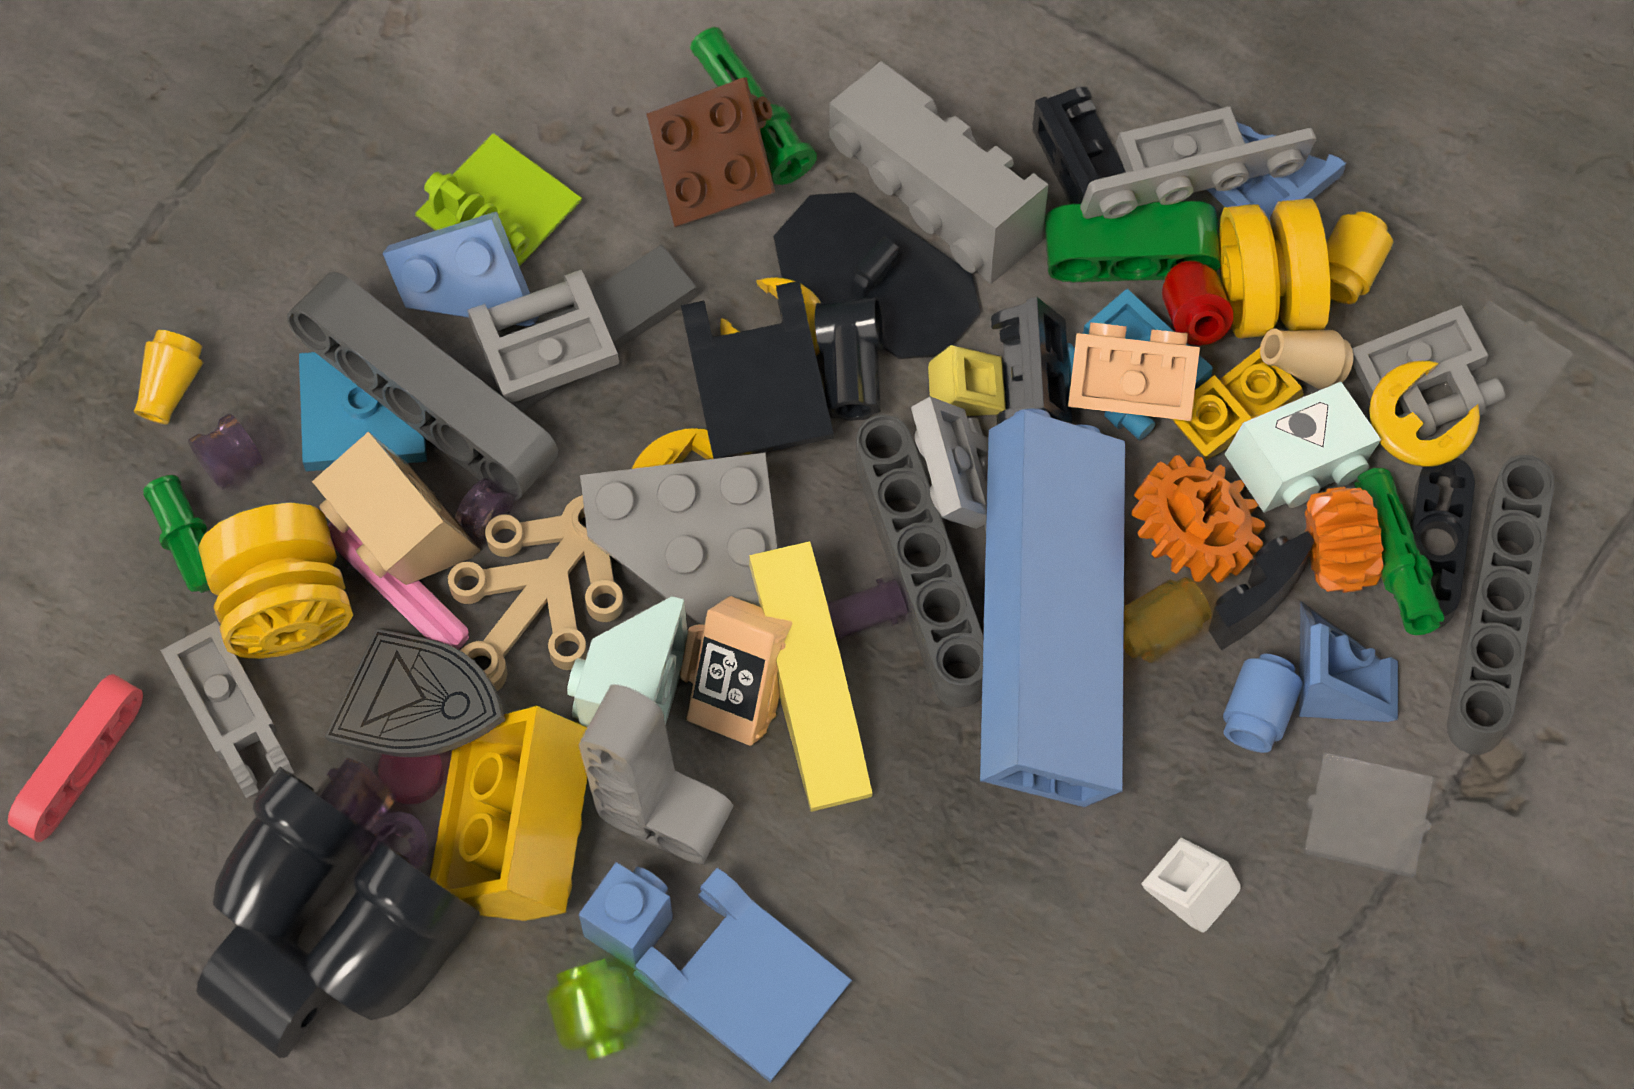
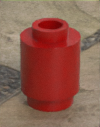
[1162,261,1234,345]

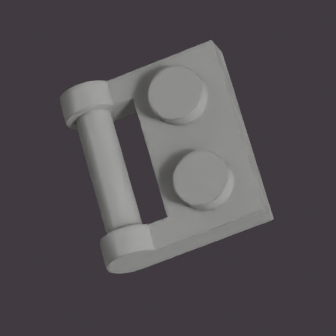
[467,269,619,403]

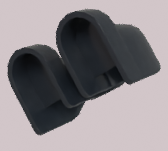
[196,766,480,1058]

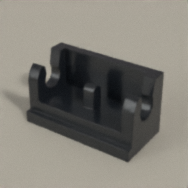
[1032,87,1126,205]
[991,297,1072,425]

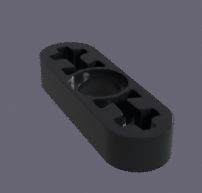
[1410,457,1475,628]

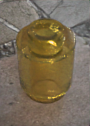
[1123,577,1212,663]

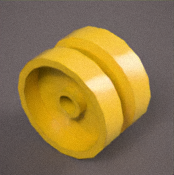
[1219,198,1330,339]

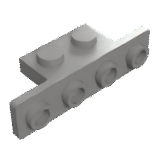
[1080,106,1317,219]

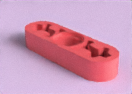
[8,674,143,842]

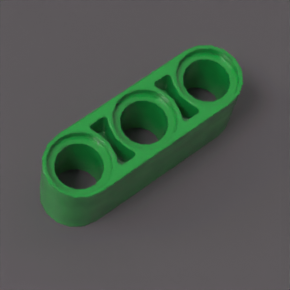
[1045,201,1221,282]

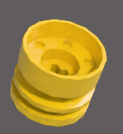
[198,503,353,659]

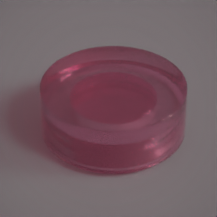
[378,754,444,804]

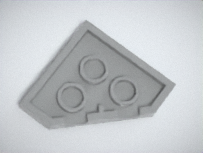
[580,453,778,625]

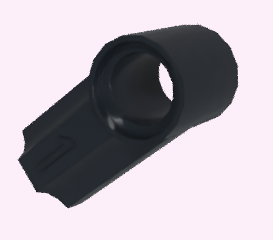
[815,296,885,421]

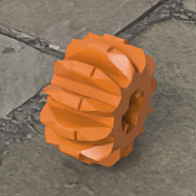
[1305,486,1384,593]

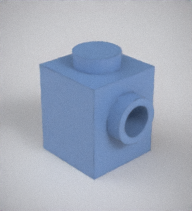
[579,862,673,970]

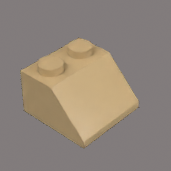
[312,432,480,585]

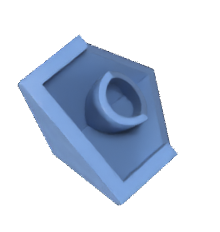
[1299,601,1398,722]

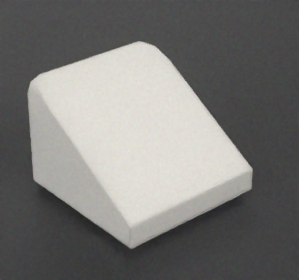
[1141,837,1241,933]

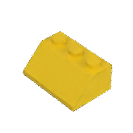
[430,706,587,921]

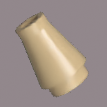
[1260,329,1353,389]

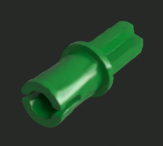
[143,475,210,593]

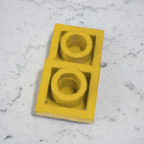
[1171,347,1304,460]

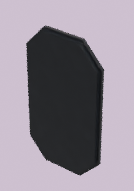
[773,192,980,359]

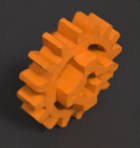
[1132,455,1265,583]

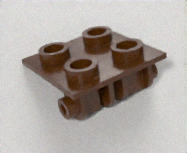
[646,77,775,227]

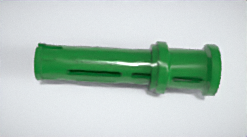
[690,27,817,185]

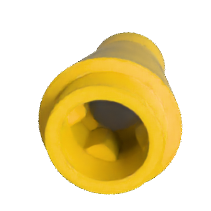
[134,330,203,424]

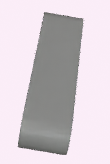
[579,684,734,864]

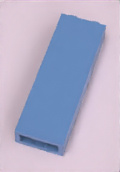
[980,408,1125,807]

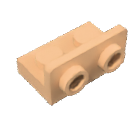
[1068,322,1200,421]

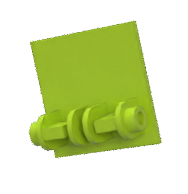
[415,133,582,267]

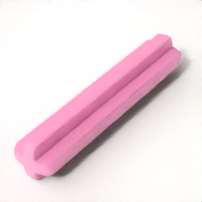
[328,522,469,650]

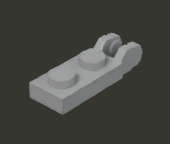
[160,621,294,798]

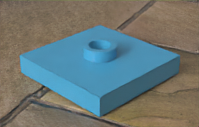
[299,352,427,472]

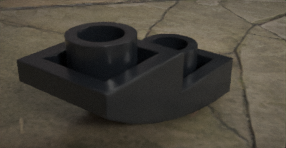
[1208,531,1315,650]

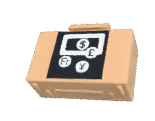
[680,596,792,746]

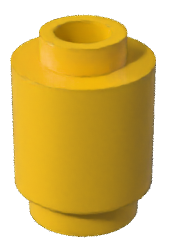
[1326,212,1393,304]

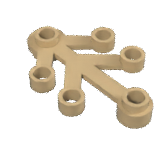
[448,495,624,691]

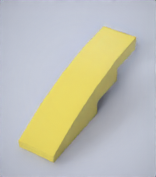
[749,541,872,812]

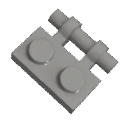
[1352,305,1505,440]
[911,396,988,532]

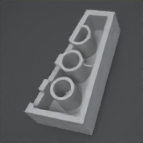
[829,61,1048,285]

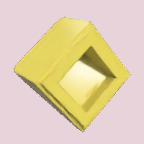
[928,345,1006,416]

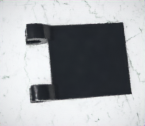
[681,281,834,459]

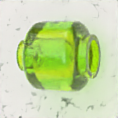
[546,959,640,1061]

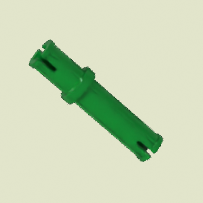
[1354,468,1444,635]

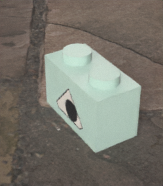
[1225,382,1381,513]

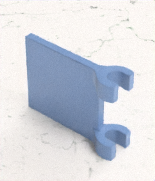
[633,868,852,1082]

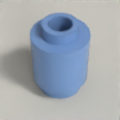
[1223,654,1303,753]

